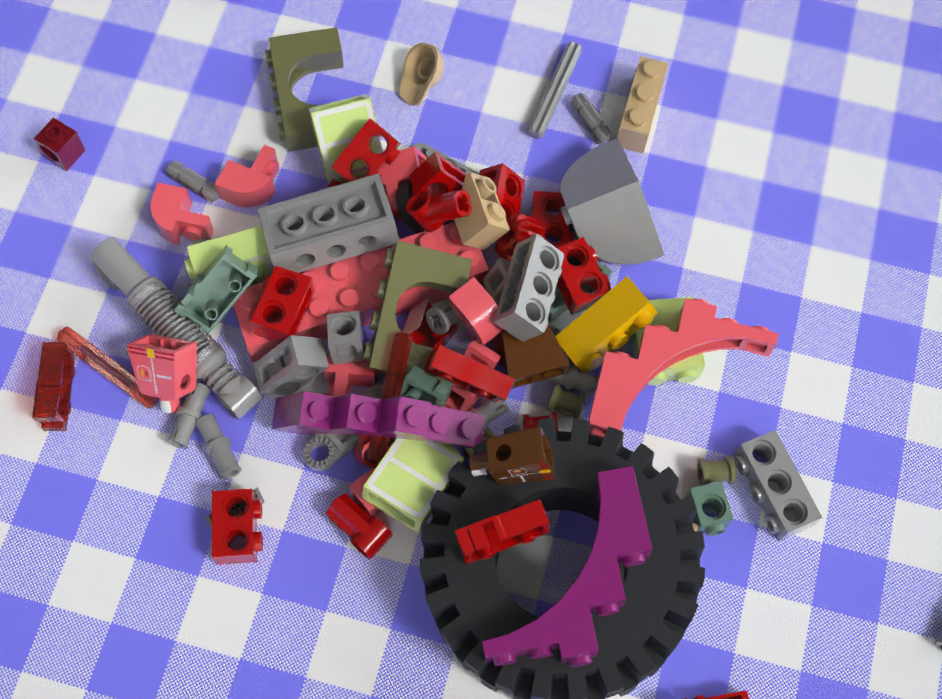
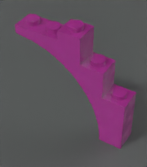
[271,391,485,449]
[482,466,652,667]

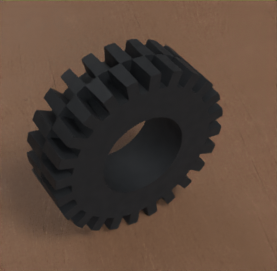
[420,418,705,699]

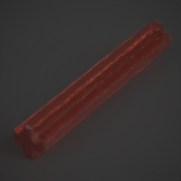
[56,327,159,409]
[367,332,413,462]

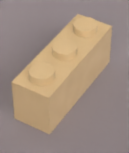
[617,56,669,154]

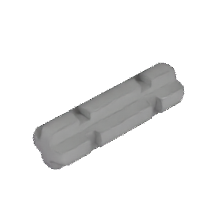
[571,93,612,144]
[166,161,219,202]

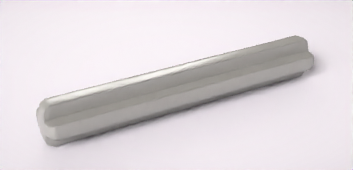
[528,41,582,139]

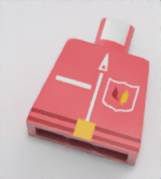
[127,334,197,413]

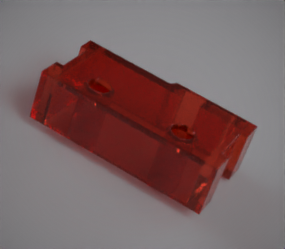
[32,342,75,431]

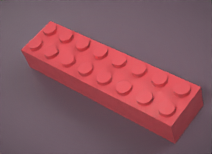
[233,222,489,363]

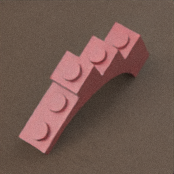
[588,298,779,438]

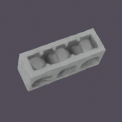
[494,234,565,342]
[734,430,823,541]

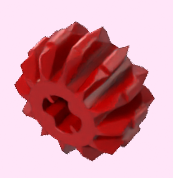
[494,213,544,261]

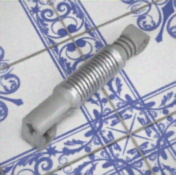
[90,237,263,420]

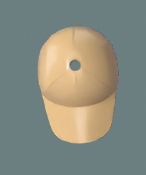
[399,42,444,106]

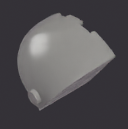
[560,138,665,265]

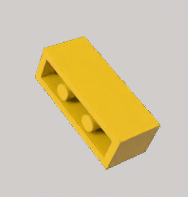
[555,276,658,373]

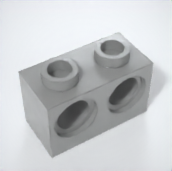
[253,335,329,395]

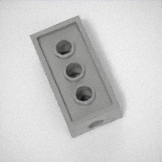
[257,174,399,273]

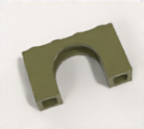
[265,27,344,152]
[362,241,473,381]

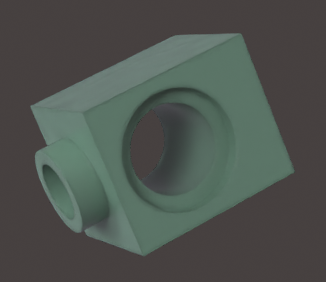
[684,481,733,536]

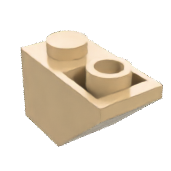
[454,172,510,250]

